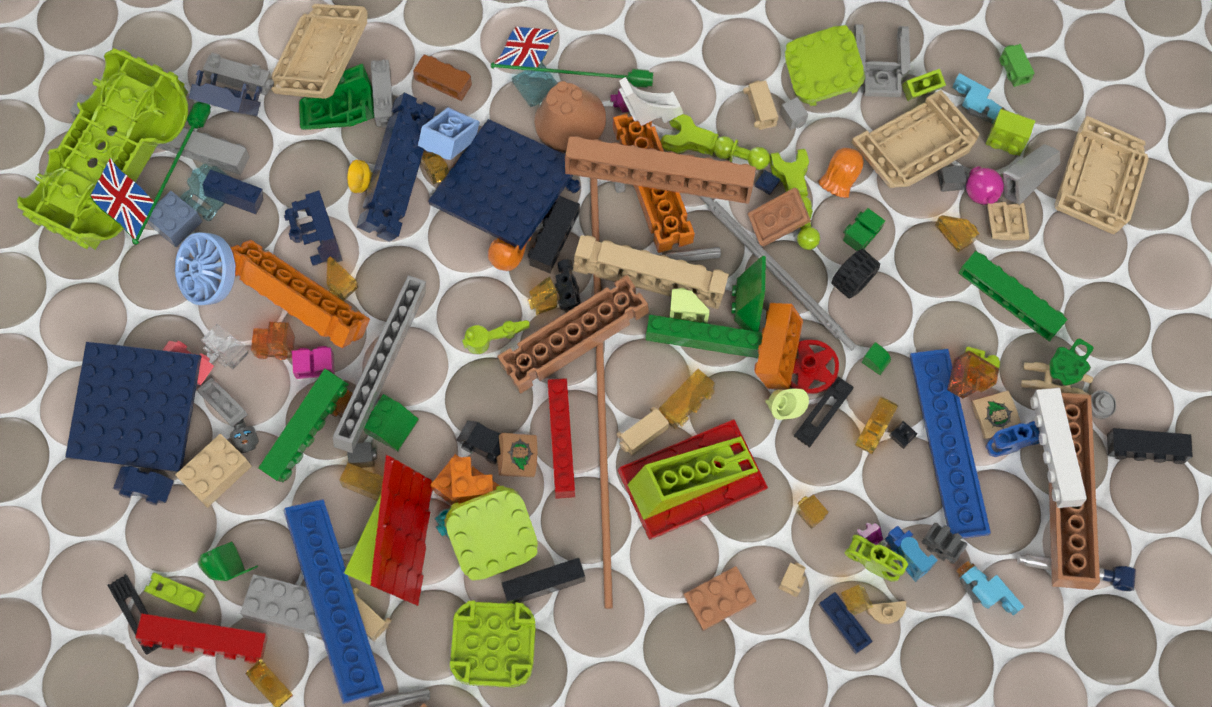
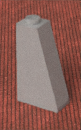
[1003,144,1060,205]

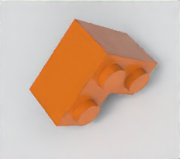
[450,457,494,504]

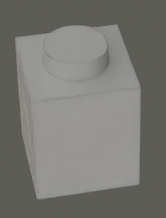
[780,97,808,130]

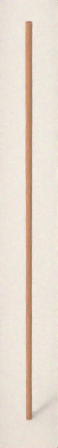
[590,178,613,609]

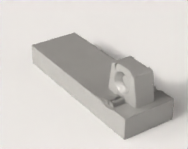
[197,377,248,427]

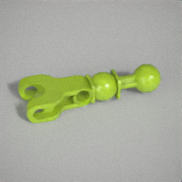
[660,114,770,170]
[770,149,820,250]

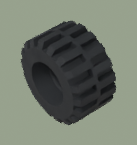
[831,248,881,299]

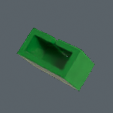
[843,208,886,251]

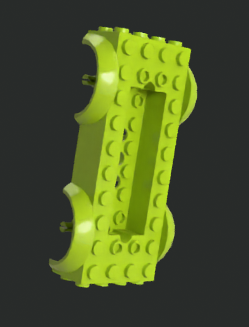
[17,48,189,250]

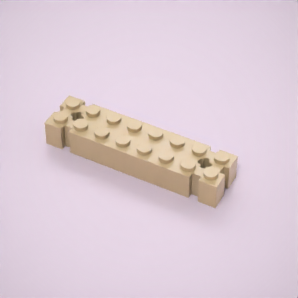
[573,235,729,309]

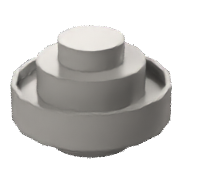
[1091,390,1116,419]

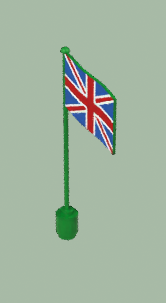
[491,27,653,88]
[90,101,211,245]

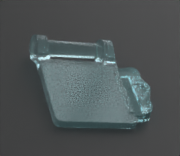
[180,164,229,222]

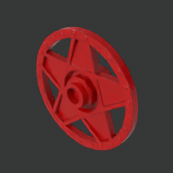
[790,340,839,394]

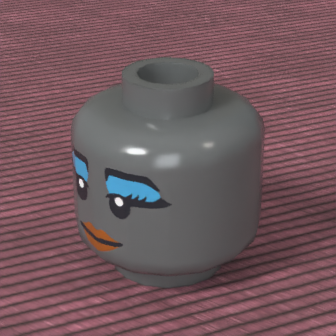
[230,423,259,453]

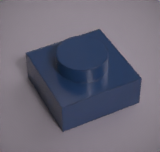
[755,170,780,195]

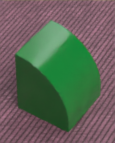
[861,342,891,376]

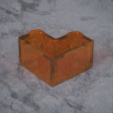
[251,322,295,360]
[947,351,999,399]

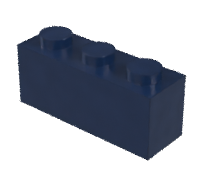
[202,169,264,215]

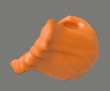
[818,148,864,198]
[488,236,532,271]

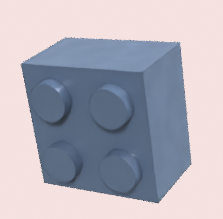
[148,191,202,247]

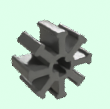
[921,523,967,564]

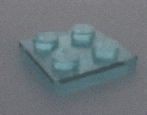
[512,62,557,108]

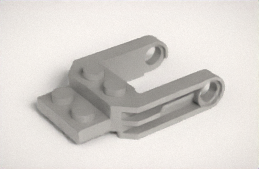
[853,24,910,97]

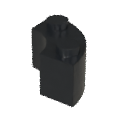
[456,421,501,464]

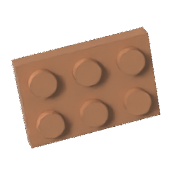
[747,188,811,247]
[683,566,756,631]

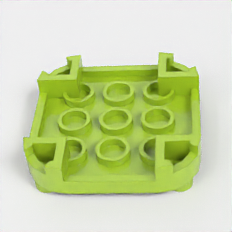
[785,25,865,106]
[444,485,538,581]
[450,600,536,688]

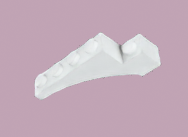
[619,77,684,126]

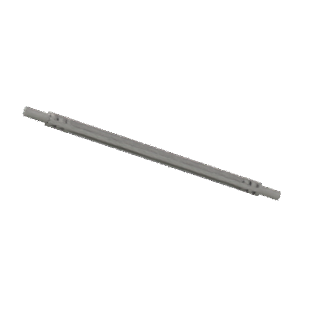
[699,196,857,351]

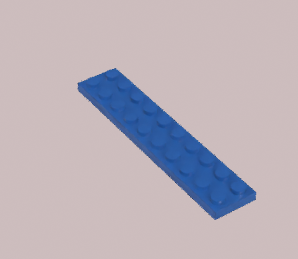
[910,349,991,539]
[283,499,384,704]

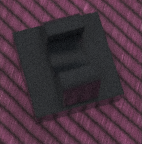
[889,421,918,449]

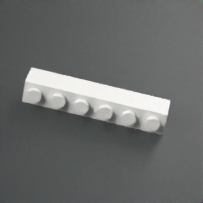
[1030,388,1087,508]

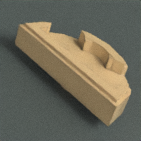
[865,601,906,624]

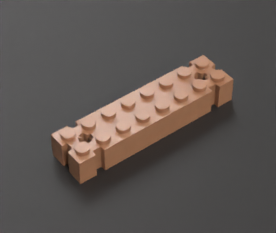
[497,275,649,394]

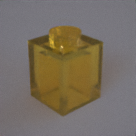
[796,494,829,529]
[841,584,873,615]

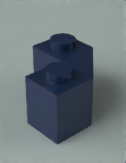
[113,466,174,505]

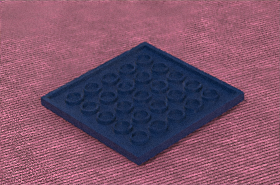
[428,119,573,250]
[65,341,202,472]

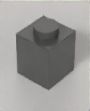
[938,165,968,192]
[347,442,377,469]

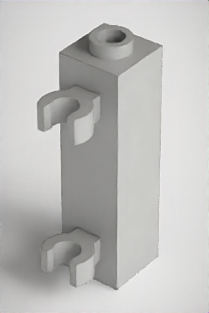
[202,52,274,96]
[371,59,394,127]

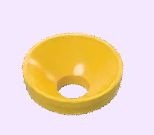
[347,160,373,193]

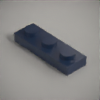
[818,592,873,654]

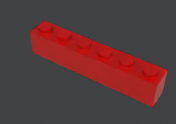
[548,378,575,499]
[135,613,268,664]

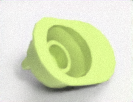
[765,389,809,420]

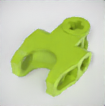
[844,535,908,582]

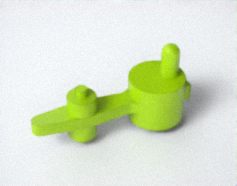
[462,320,530,354]

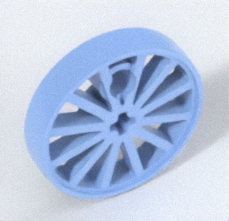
[175,232,235,305]

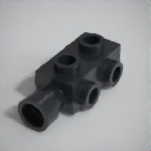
[555,259,582,313]

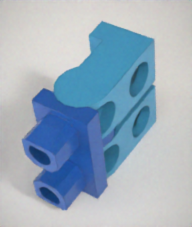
[884,525,938,582]

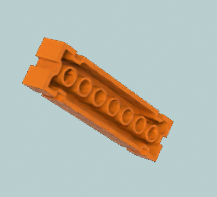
[613,114,695,253]
[230,240,370,348]

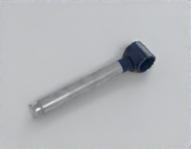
[1017,553,1136,591]

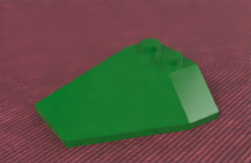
[299,64,375,130]
[731,256,766,332]

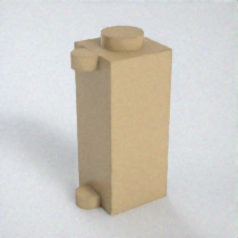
[743,80,778,130]
[616,407,669,456]
[353,587,392,641]

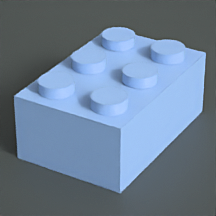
[418,107,480,160]

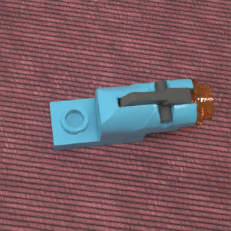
[952,73,1005,124]
[956,561,1024,616]

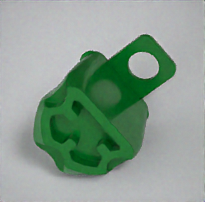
[1049,338,1094,386]
[197,541,258,581]

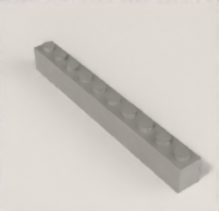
[70,93,250,175]
[333,275,426,453]

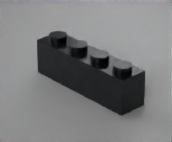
[528,196,580,273]
[1107,428,1193,464]
[501,558,586,604]

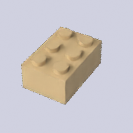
[176,434,252,508]

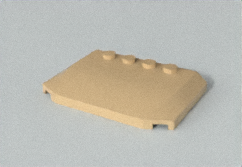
[271,4,367,99]
[852,90,979,188]
[1054,116,1149,235]

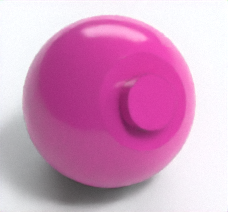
[966,166,1004,205]

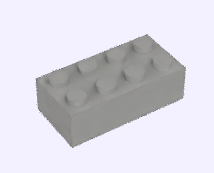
[240,574,322,638]

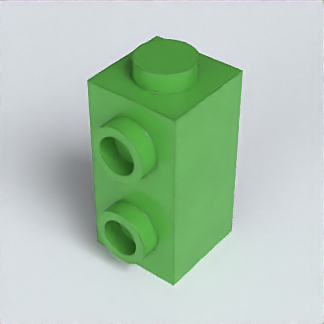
[1000,44,1035,87]

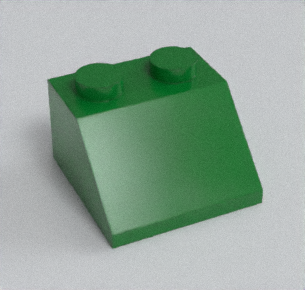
[363,394,419,452]

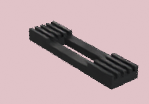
[794,376,854,448]
[107,574,161,655]

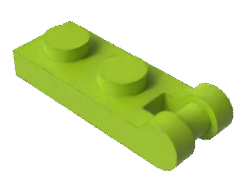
[144,572,205,614]

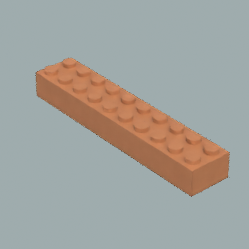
[565,136,756,204]
[1048,393,1100,590]

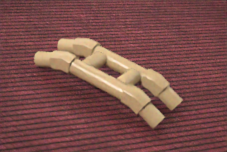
[1021,362,1093,395]

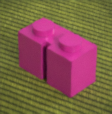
[292,346,335,379]

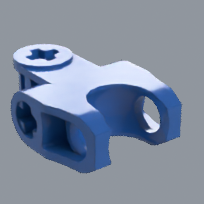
[986,421,1040,457]

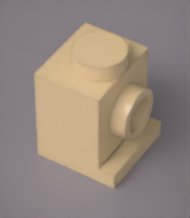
[778,563,806,597]

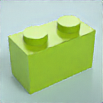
[901,68,946,101]

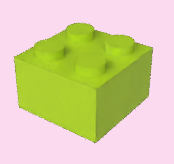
[985,109,1035,156]

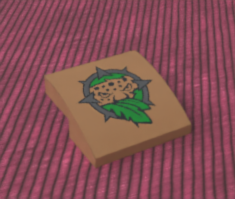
[497,433,537,478]

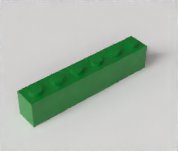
[958,251,1068,342]
[646,314,763,358]
[258,369,349,483]

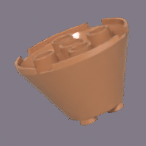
[534,81,606,152]

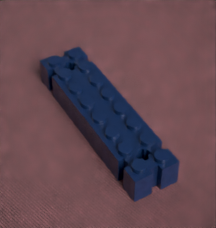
[357,92,436,242]

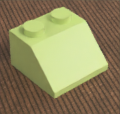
[669,288,709,324]

